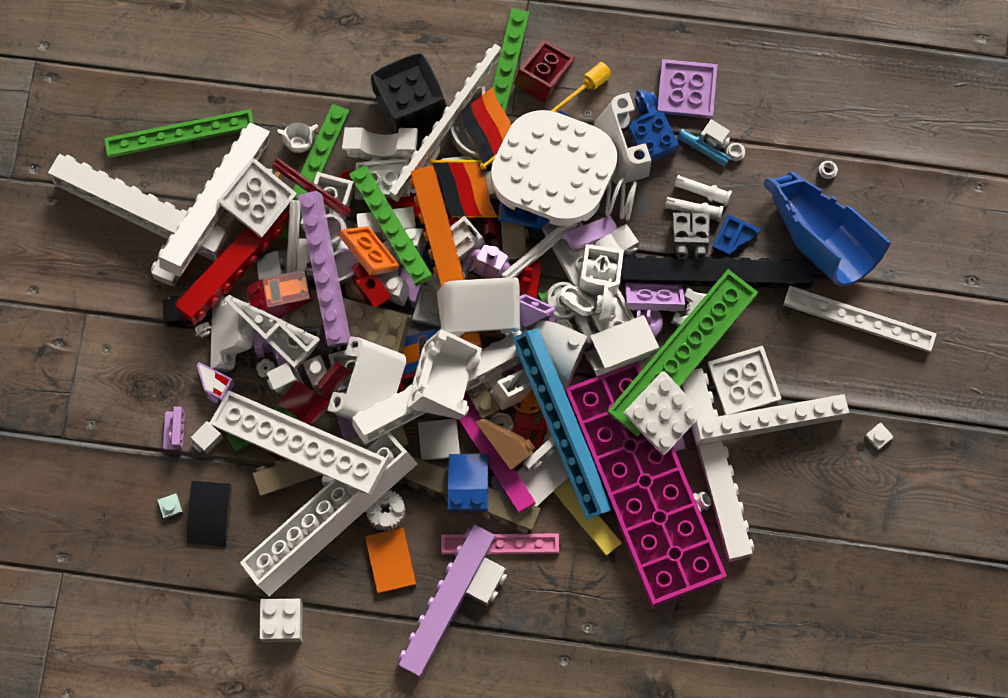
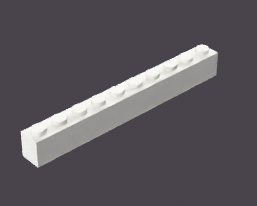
[158,123,270,277]
[352,331,522,444]
[680,368,754,562]

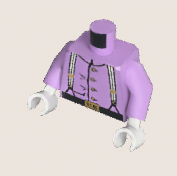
[461,245,511,279]

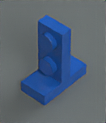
[498,202,549,234]

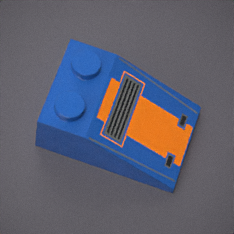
[400,329,440,375]

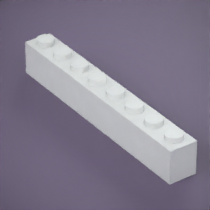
[692,394,849,445]

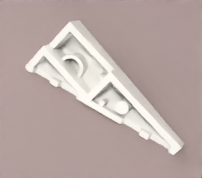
[225,295,320,369]

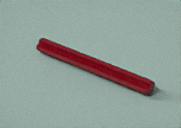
[272,159,351,218]

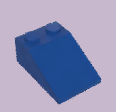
[448,454,488,513]

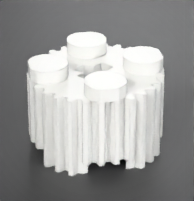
[366,490,406,531]

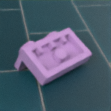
[163,407,185,450]

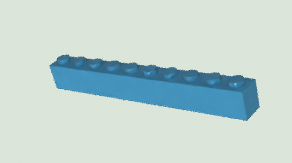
[512,328,613,520]

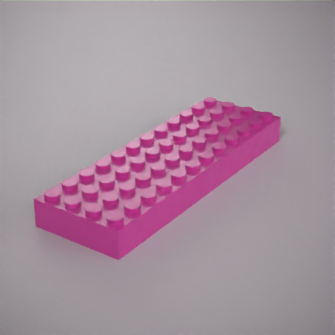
[565,361,727,608]

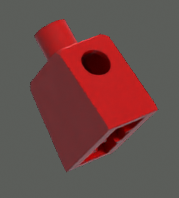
[351,262,391,308]

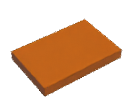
[338,226,400,275]
[365,528,416,594]

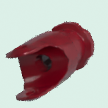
[482,208,503,249]

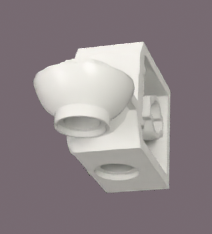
[579,244,624,320]

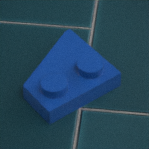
[712,214,761,256]

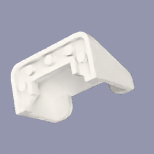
[437,277,520,338]
[407,329,482,419]

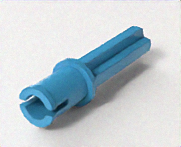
[677,128,729,166]

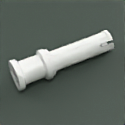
[674,175,732,207]
[665,197,724,223]

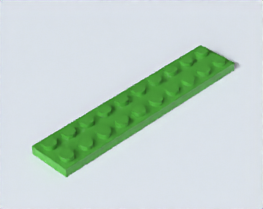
[607,269,758,437]

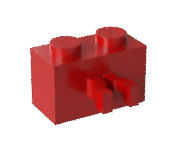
[516,261,542,299]

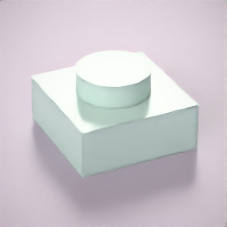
[158,494,183,519]

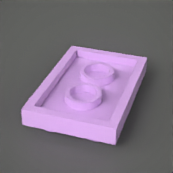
[625,283,685,312]

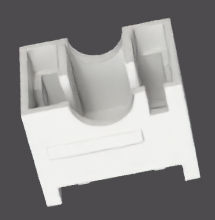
[451,216,485,262]

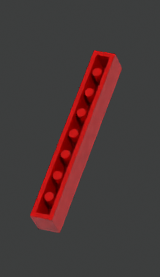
[174,204,290,325]

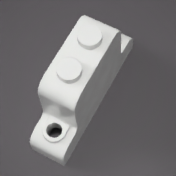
[210,295,254,372]

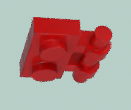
[512,412,548,452]

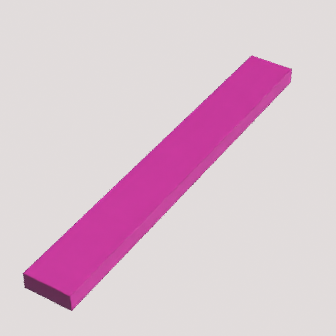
[458,393,536,514]

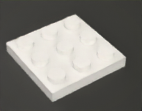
[216,157,297,238]
[708,346,781,415]
[623,371,703,455]

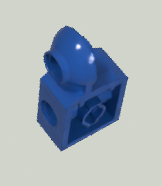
[628,89,679,162]

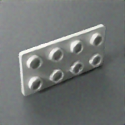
[516,437,568,506]

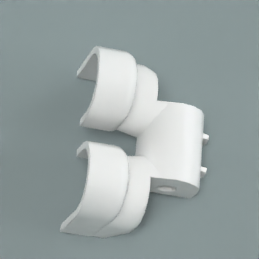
[302,214,359,285]

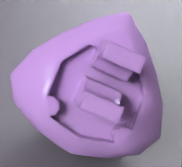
[635,310,663,337]

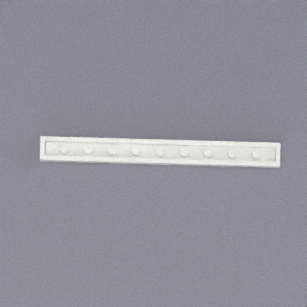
[389,44,502,202]

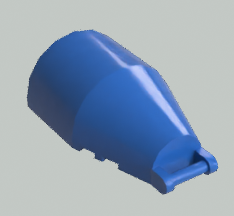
[764,172,891,287]

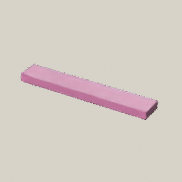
[441,533,559,555]

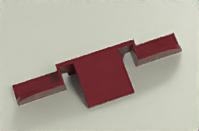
[267,362,352,460]

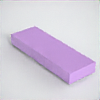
[564,216,618,251]

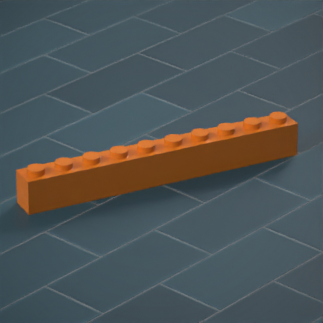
[409,165,483,349]

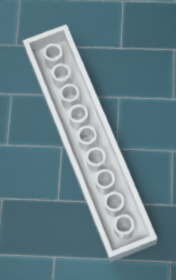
[48,154,230,262]
[240,432,417,596]

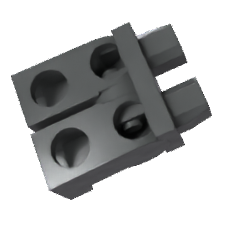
[672,213,709,260]

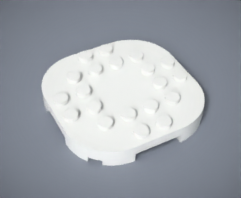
[491,110,617,226]

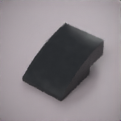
[187,481,232,546]

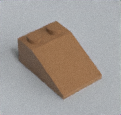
[476,418,535,470]

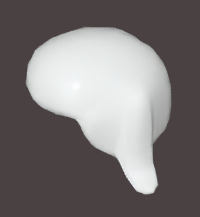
[277,123,318,153]

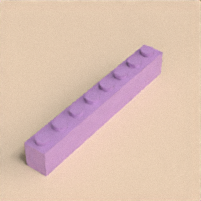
[298,191,350,348]
[398,524,496,678]

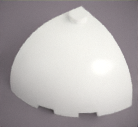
[531,321,587,391]

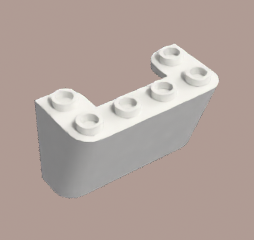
[594,93,651,184]
[328,336,406,421]

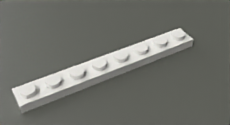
[783,286,936,353]

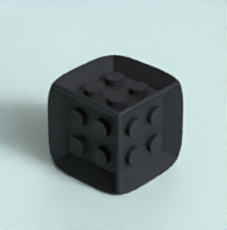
[371,53,447,134]

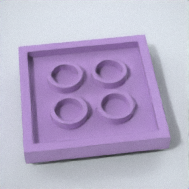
[657,59,718,119]

